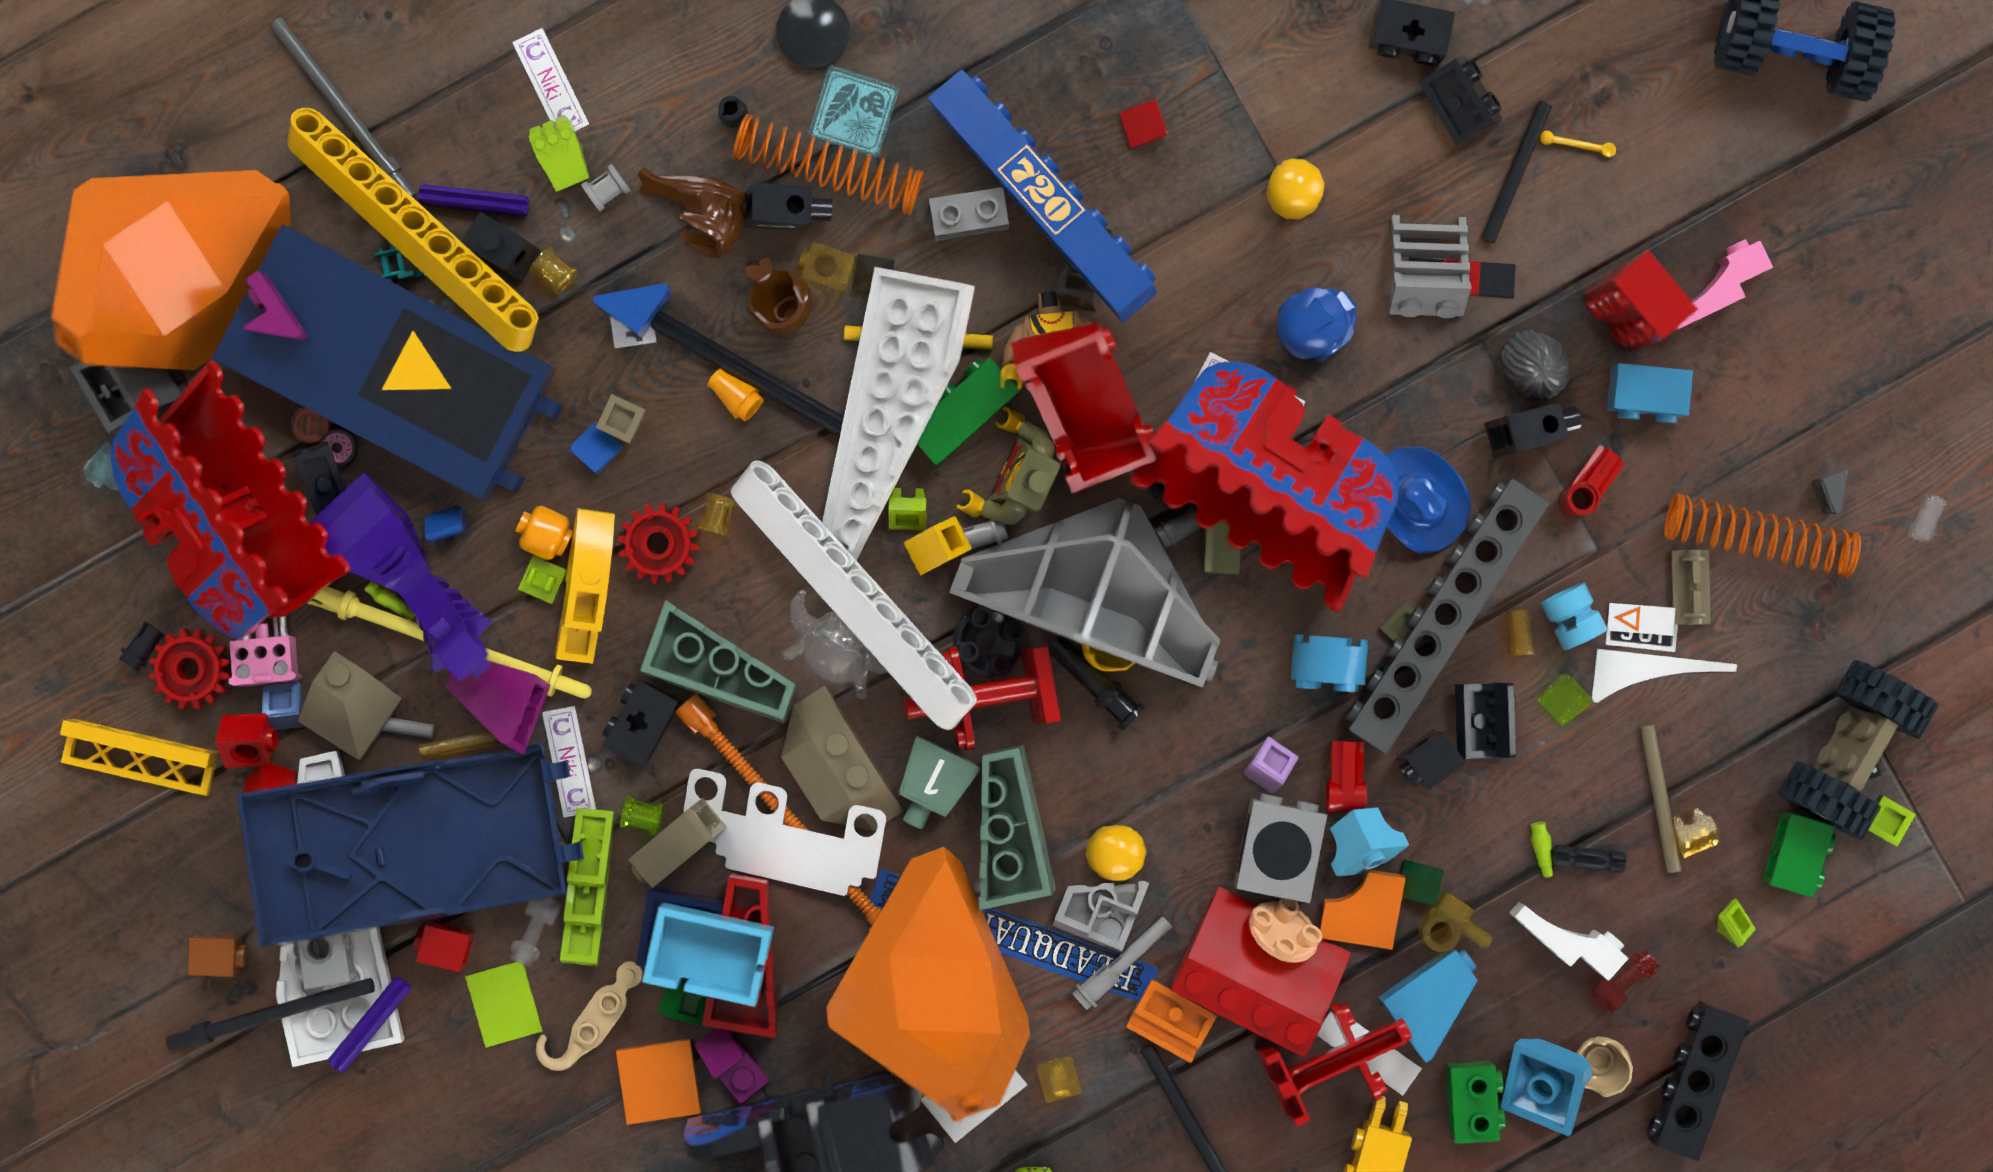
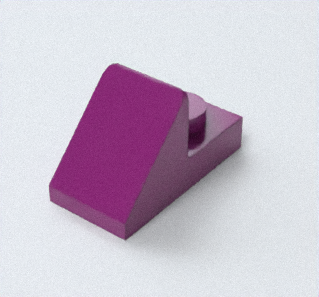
[243,271,309,341]
[694,1028,771,1104]

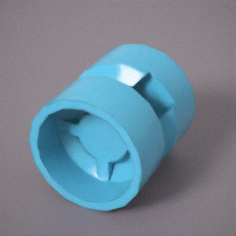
[1540,582,1608,650]

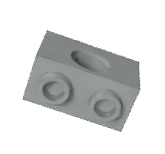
[293,933,357,989]

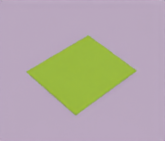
[465,960,543,1048]

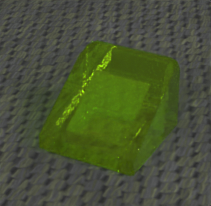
[1537,674,1594,726]

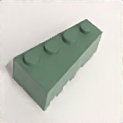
[640,600,796,723]
[979,744,1056,910]

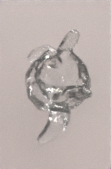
[781,589,889,699]

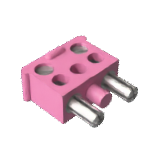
[229,616,302,687]

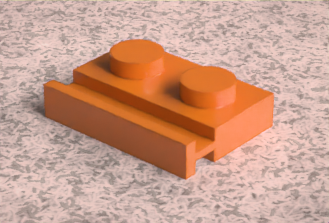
[1125,978,1217,1063]

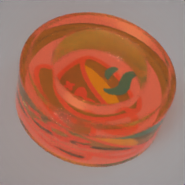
[291,407,331,444]

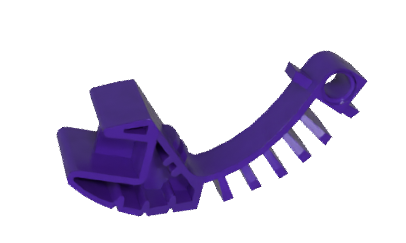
[309,472,492,681]

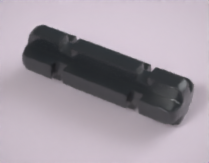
[1552,845,1626,873]

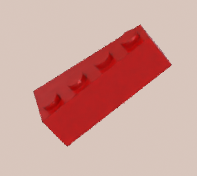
[702,873,779,1039]

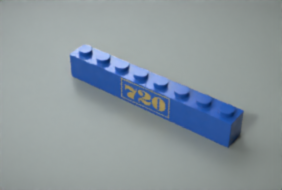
[928,69,1157,323]

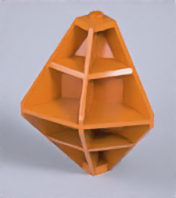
[51,170,292,370]
[826,846,1031,1122]

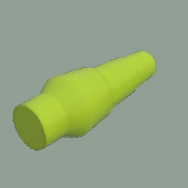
[364,581,415,621]
[1530,821,1553,878]

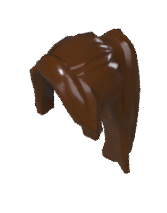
[637,168,748,258]

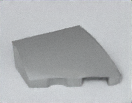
[1052,881,1149,954]

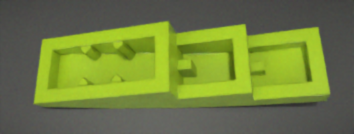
[560,808,614,966]

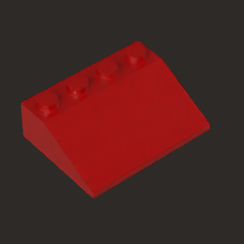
[1169,886,1351,1058]

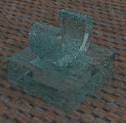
[82,441,118,491]

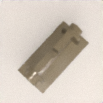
[1671,550,1711,625]

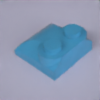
[1500,1038,1592,1136]

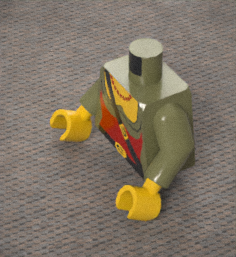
[957,407,1061,525]

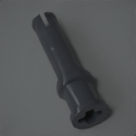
[1048,635,1145,731]

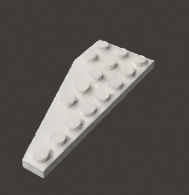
[822,267,975,561]
[276,750,405,1067]

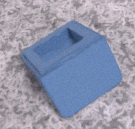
[262,682,304,730]

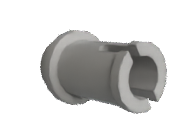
[962,519,1008,551]

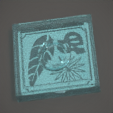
[807,64,901,159]

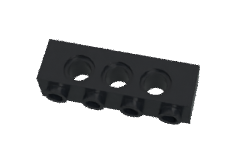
[1647,1000,1750,1162]

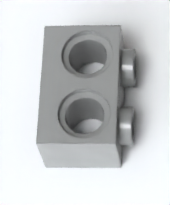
[929,187,1009,241]

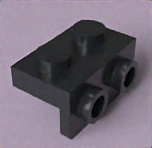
[1455,682,1517,759]

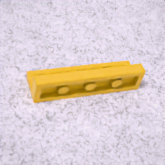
[60,719,219,796]

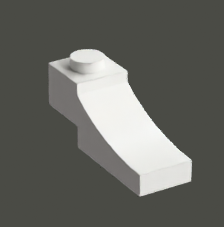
[1509,902,1629,981]

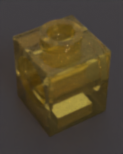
[798,242,857,295]

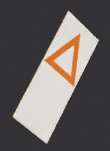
[1607,603,1675,636]

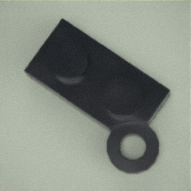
[291,441,346,515]

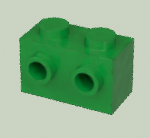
[1445,1061,1505,1144]

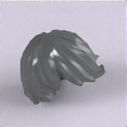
[1501,329,1571,401]

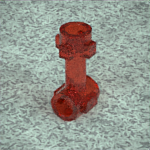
[1591,950,1660,1013]

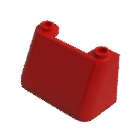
[1012,322,1156,494]

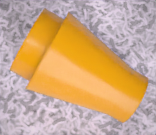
[707,369,764,421]

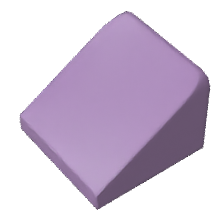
[1244,736,1299,794]

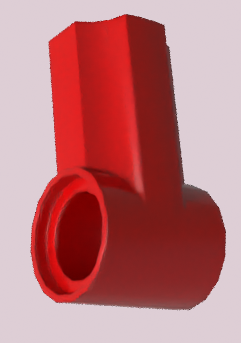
[1559,445,1625,518]
[1326,740,1367,814]

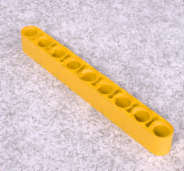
[287,108,538,352]

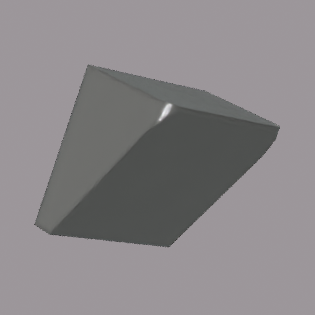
[1812,469,1847,515]

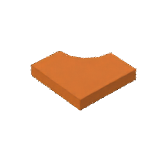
[1319,869,1406,950]

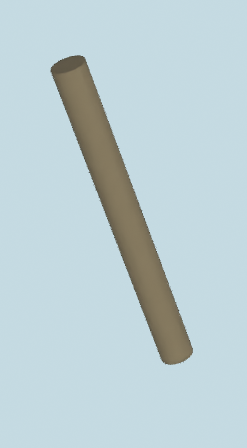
[1640,724,1682,873]

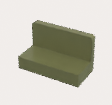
[1201,522,1241,574]

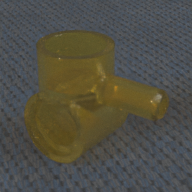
[1418,890,1493,952]

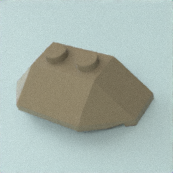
[781,685,905,831]

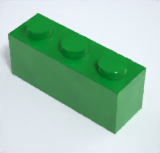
[917,357,1020,467]

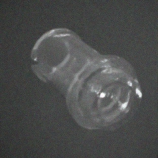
[1908,493,1947,543]

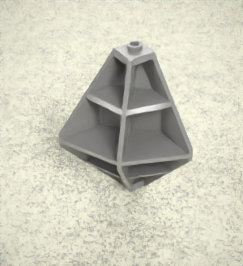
[949,498,1220,687]

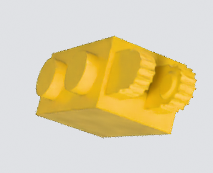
[1343,1096,1412,1172]

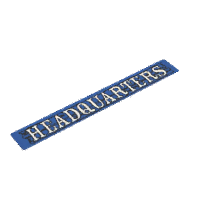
[870,869,1158,1002]

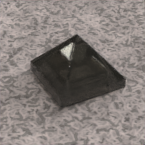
[852,254,895,294]

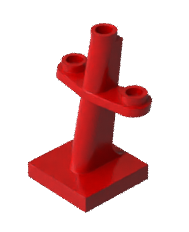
[903,646,1061,751]
[1255,1003,1412,1127]

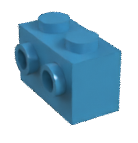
[1607,363,1693,423]

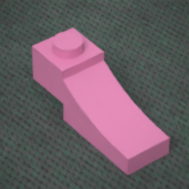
[1674,239,1773,331]

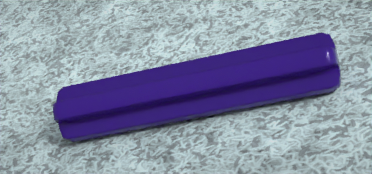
[418,184,530,216]
[328,976,412,1072]

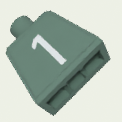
[899,735,981,830]

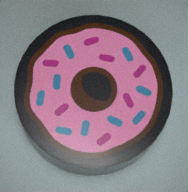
[319,429,358,467]

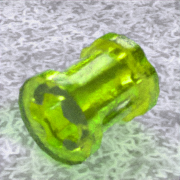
[620,795,665,836]

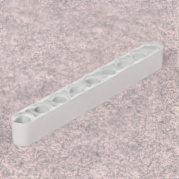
[731,461,977,730]

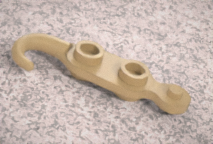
[536,961,643,1071]

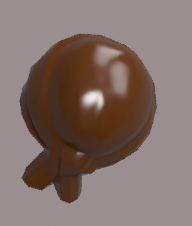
[744,256,812,334]

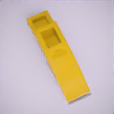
[555,508,615,664]

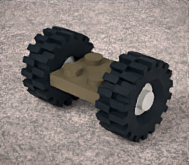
[1777,660,1939,840]

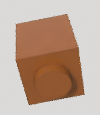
[188,934,248,977]

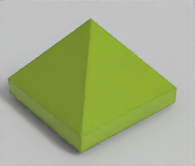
[1717,899,1755,947]

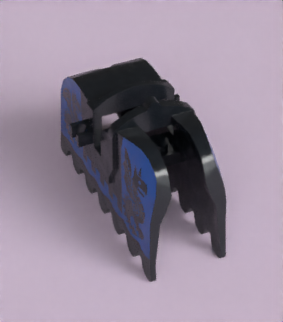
[684,1070,945,1172]

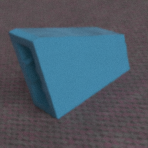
[1378,946,1478,1063]

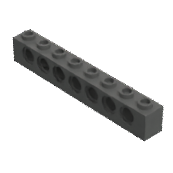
[1345,478,1550,754]

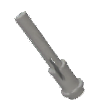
[1072,916,1172,1010]

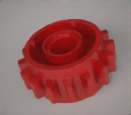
[618,503,701,584]
[149,628,232,709]

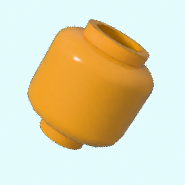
[515,505,573,561]

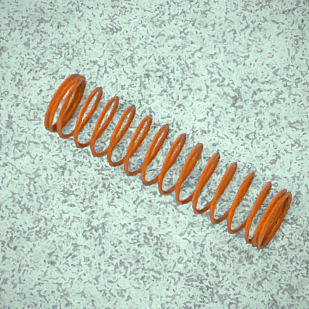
[732,114,924,216]
[1664,493,1861,579]

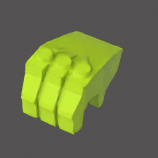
[529,115,589,192]

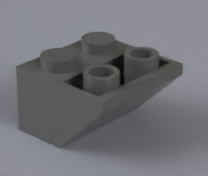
[70,362,181,435]

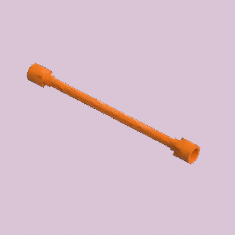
[674,693,881,931]

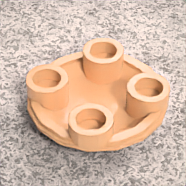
[1249,898,1323,963]

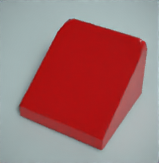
[1119,99,1167,149]

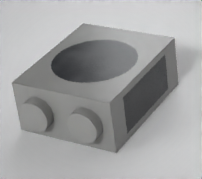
[1234,793,1327,903]

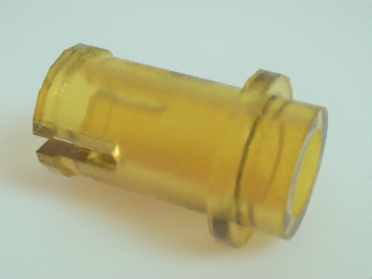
[1504,609,1535,656]

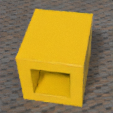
[903,516,972,576]

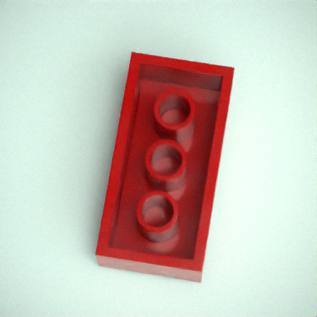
[1583,250,1698,351]

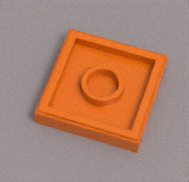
[616,1038,702,1125]

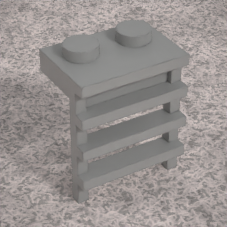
[1389,215,1471,318]

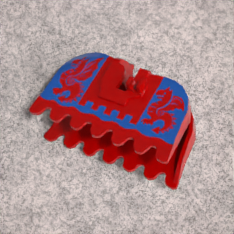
[110,360,350,639]
[1129,362,1399,612]

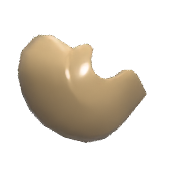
[1575,1036,1633,1097]

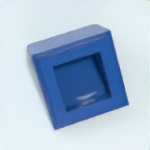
[568,422,624,474]
[425,505,468,543]

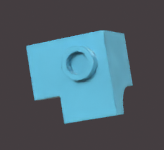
[1330,808,1409,877]

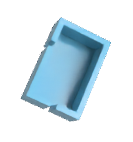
[642,902,774,1007]

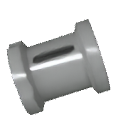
[581,163,631,211]

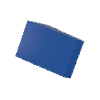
[593,283,672,338]

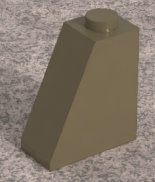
[628,798,727,888]

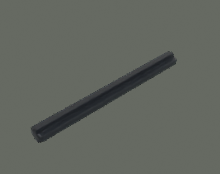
[651,311,844,436]

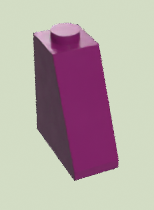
[446,661,551,755]

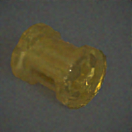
[529,246,579,296]
[696,492,737,537]

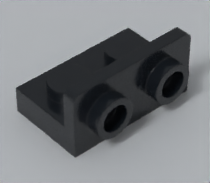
[1419,56,1502,146]

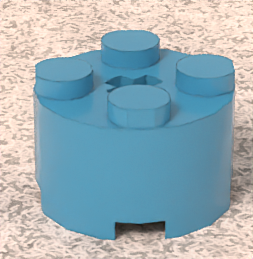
[1290,634,1368,692]

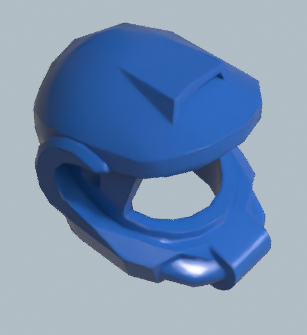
[1276,287,1357,362]

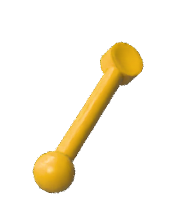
[1540,131,1616,158]

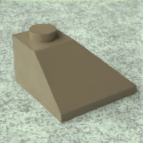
[297,651,403,761]

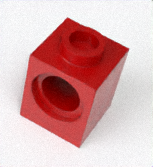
[215,713,278,768]
[413,921,475,972]

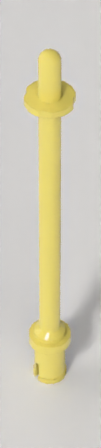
[307,587,592,699]

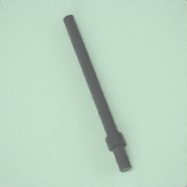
[270,17,417,198]

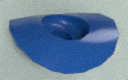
[1385,446,1472,554]

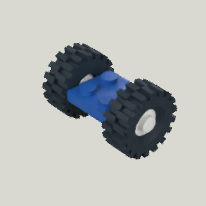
[1714,0,1896,102]

